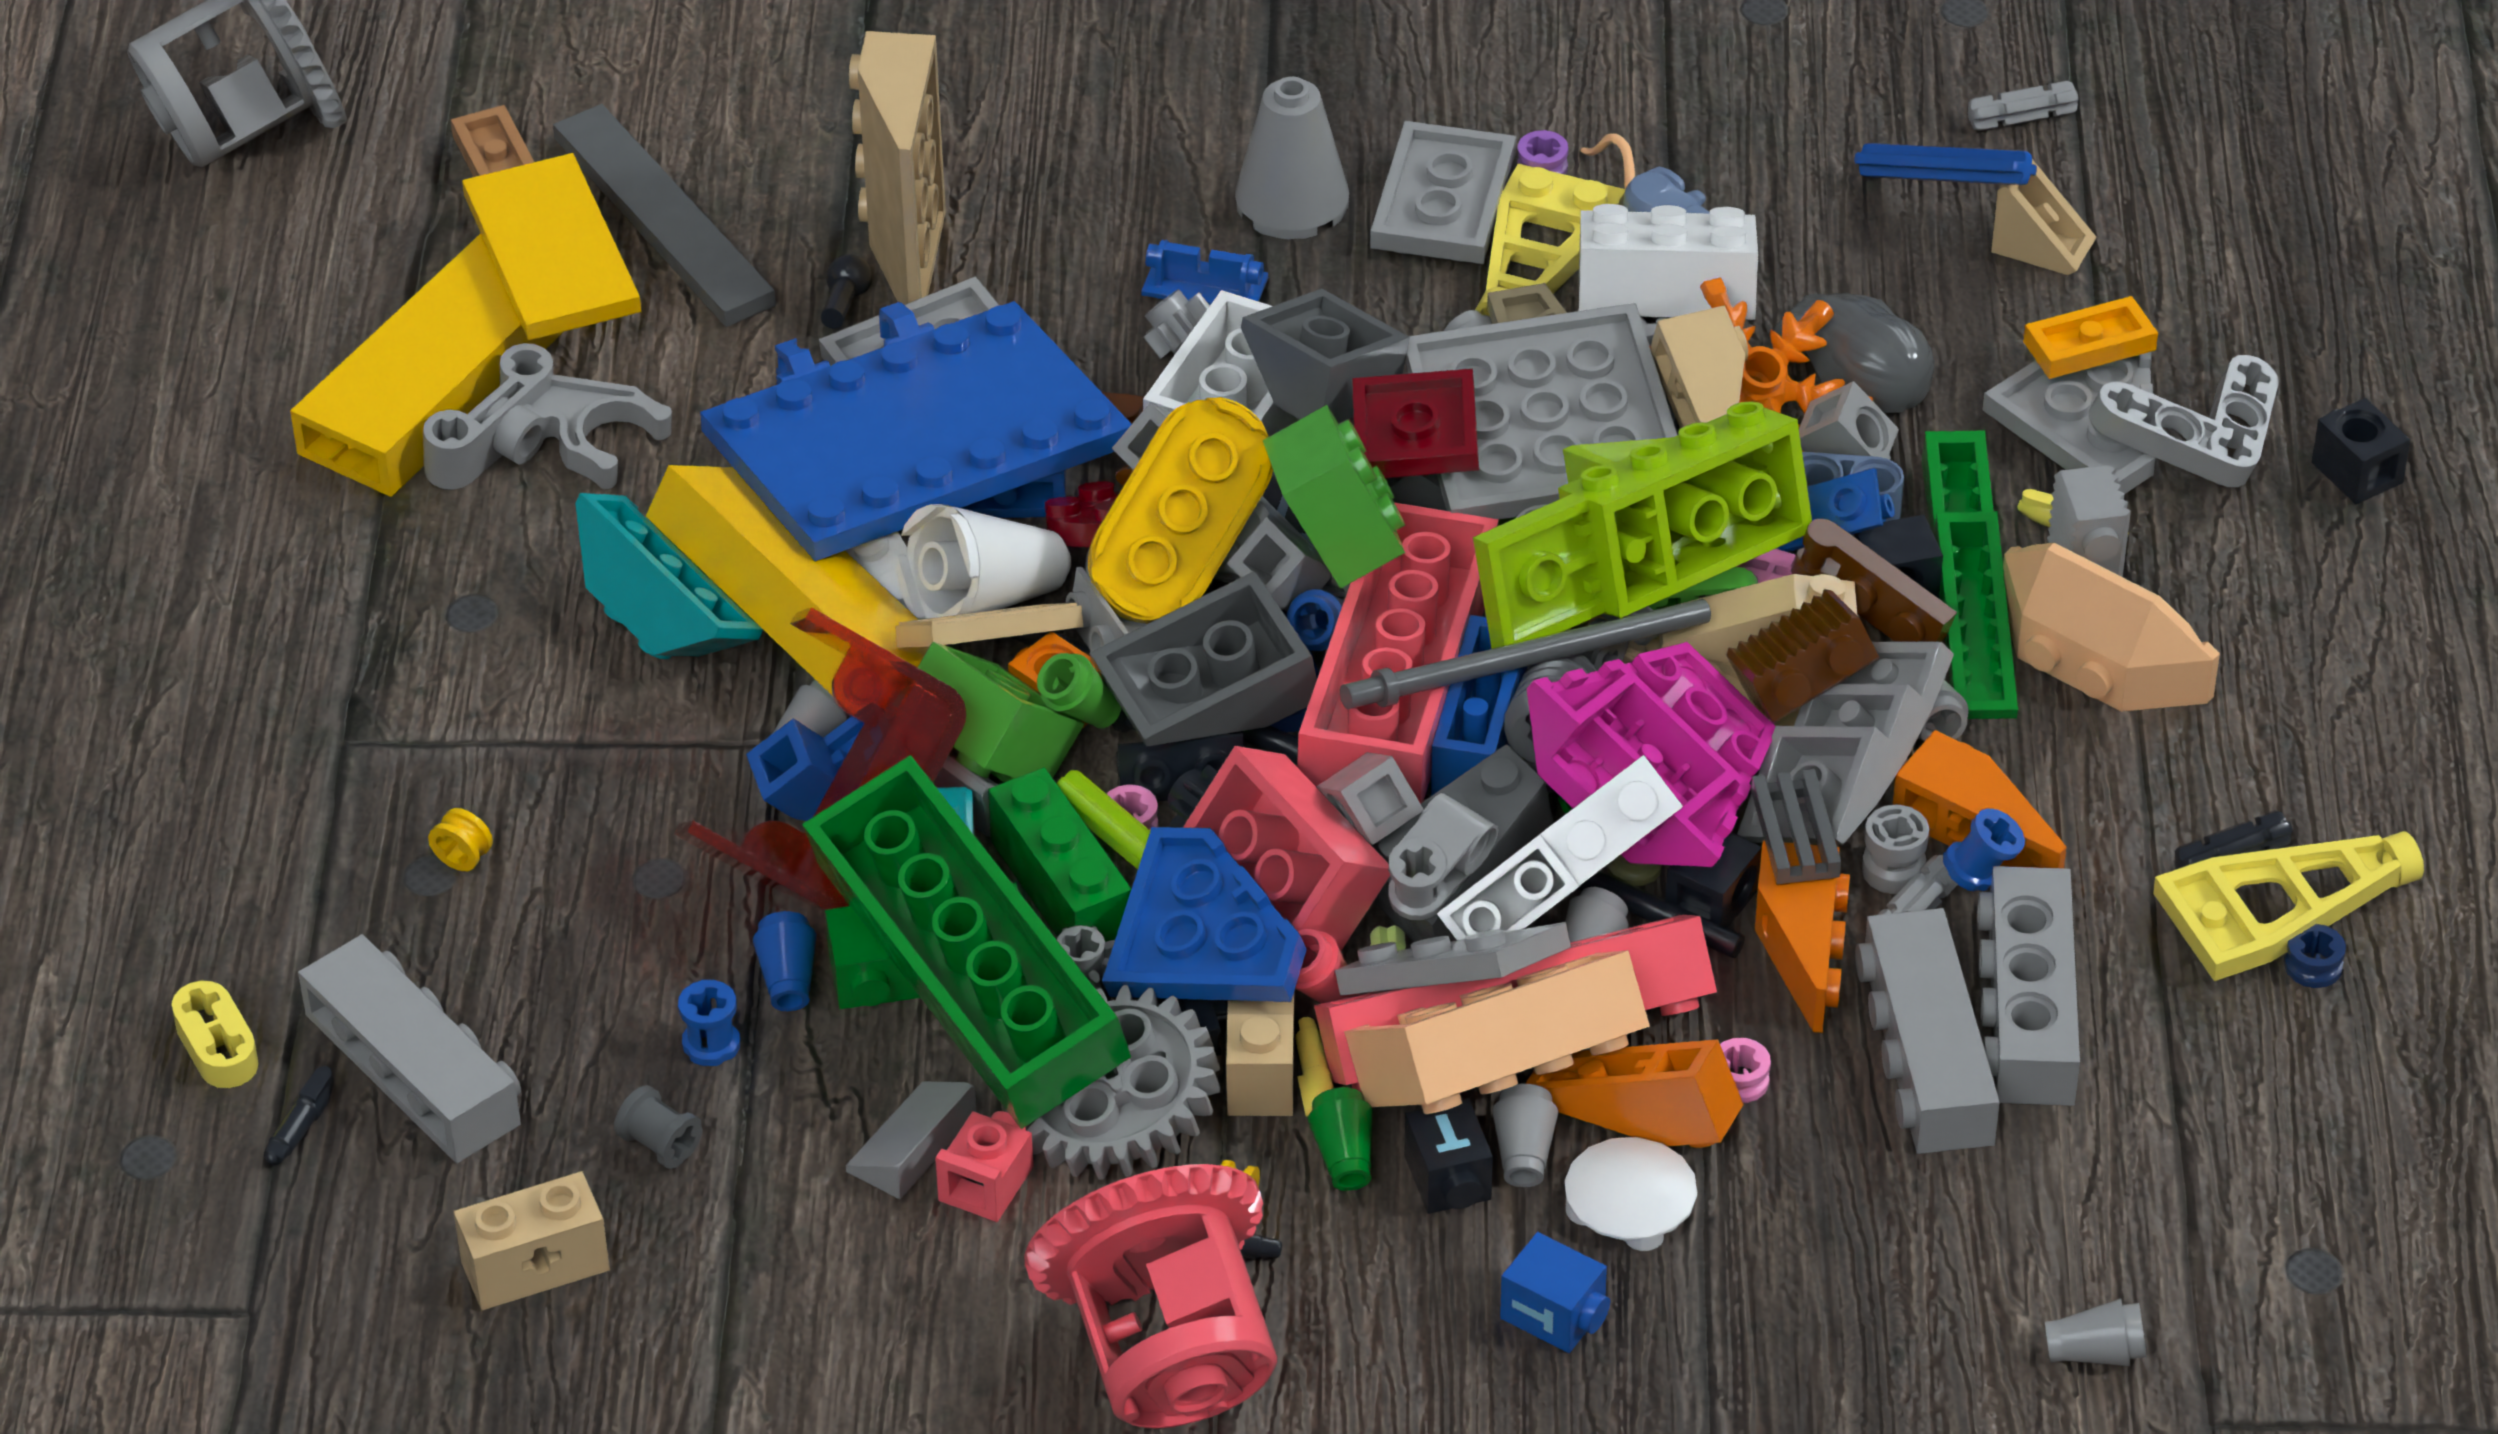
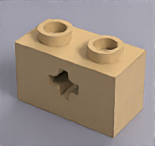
[454,1171,610,1311]

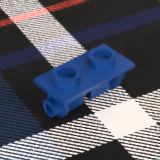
[1141,240,1268,305]
[1776,468,1895,552]

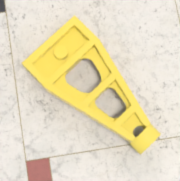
[1475,163,1625,316]
[2153,831,2424,982]

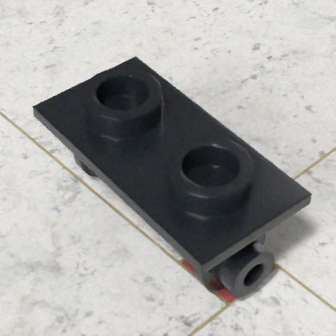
[1116,733,1244,802]

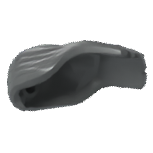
[1773,292,1935,413]

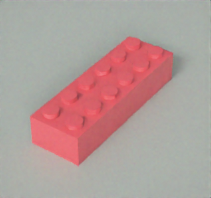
[1297,502,1499,804]

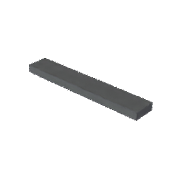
[553,104,776,327]

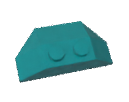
[575,493,763,659]

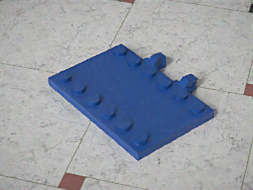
[700,301,1132,561]

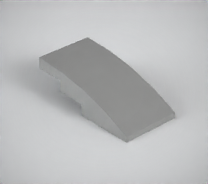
[1737,642,1954,845]

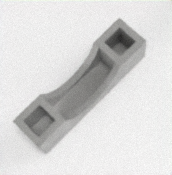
[1112,402,1332,612]

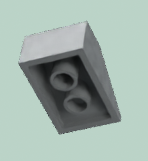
[1089,571,1317,747]

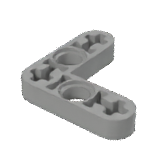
[2089,355,2278,487]

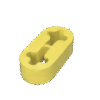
[171,981,259,1088]

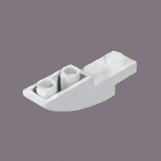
[1437,755,1683,940]

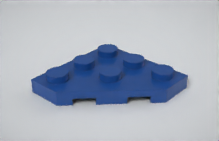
[1102,827,1307,1002]

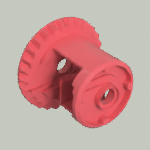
[1024,1164,1277,1428]

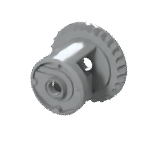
[127,0,347,167]

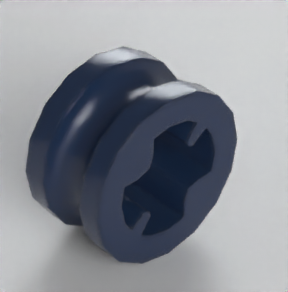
[2284,924,2346,988]

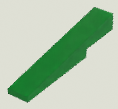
[1921,430,2018,719]

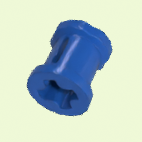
[1943,808,2025,891]
[678,980,740,1066]

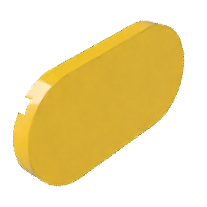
[1088,397,1273,624]

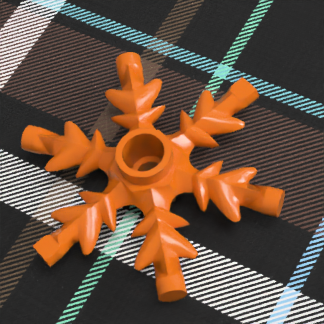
[1650,277,1873,452]

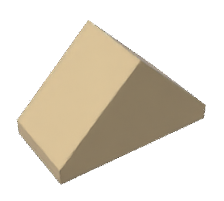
[1991,159,2096,275]

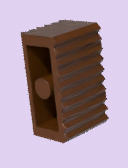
[1726,589,1879,724]

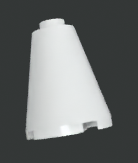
[896,504,1071,619]

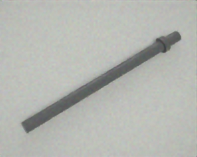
[1340,599,1711,709]

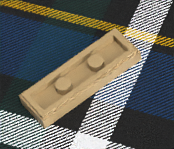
[895,603,1083,647]

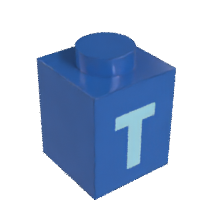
[1500,1232,1610,1353]

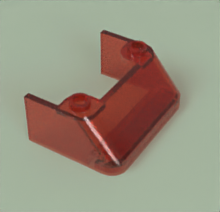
[674,607,966,911]

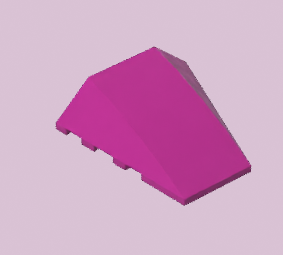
[1526,642,1776,867]

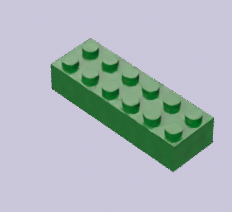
[802,755,1131,1129]

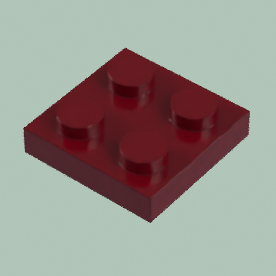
[1352,368,1479,478]

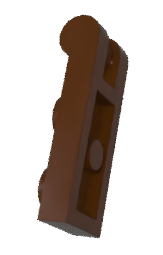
[1791,519,1957,643]

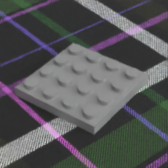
[1405,303,1677,519]

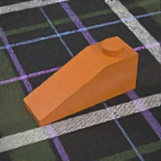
[1893,730,2067,869]
[1525,1039,1743,1148]

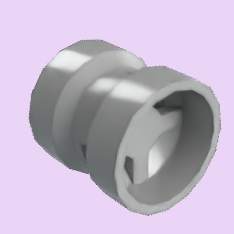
[1862,804,1929,894]

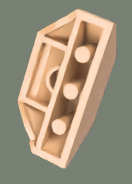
[2003,543,2220,712]

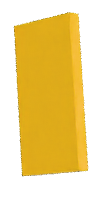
[462,153,641,340]

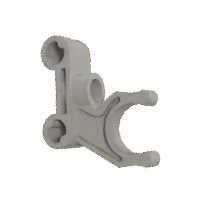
[423,343,672,490]

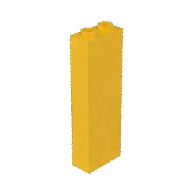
[290,233,563,497]
[646,465,946,721]

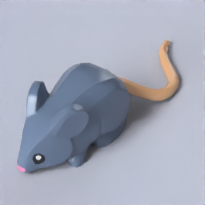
[1580,134,1710,214]

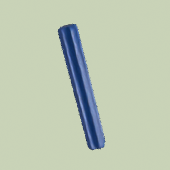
[1854,143,2037,186]

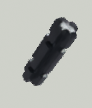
[2173,810,2293,869]

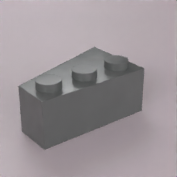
[1371,744,1554,942]

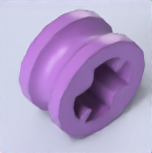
[1517,130,1568,175]

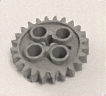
[1025,985,1220,1179]

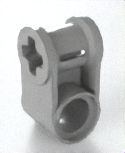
[1388,793,1499,920]

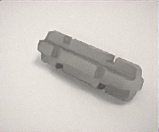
[1968,81,2078,131]
[1877,855,1958,915]

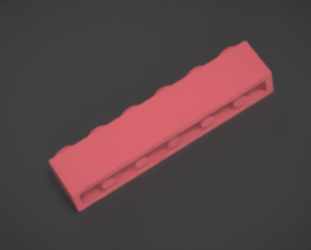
[1314,915,1717,1093]

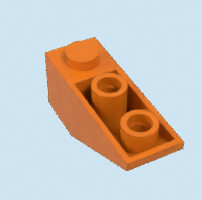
[1755,840,1850,1033]

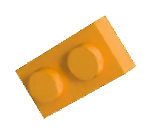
[2023,296,2158,379]

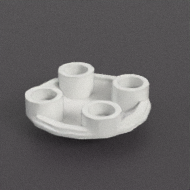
[1564,1137,1697,1251]

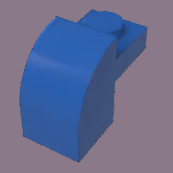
[746,702,904,821]

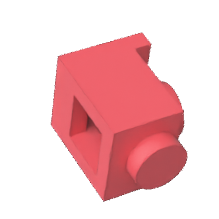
[935,1111,1034,1222]

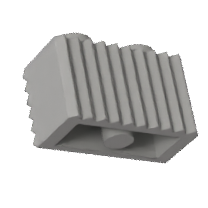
[2047,465,2131,577]

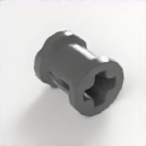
[614,1085,703,1169]

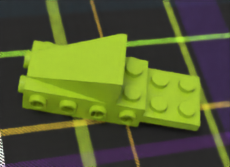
[1473,401,1812,649]

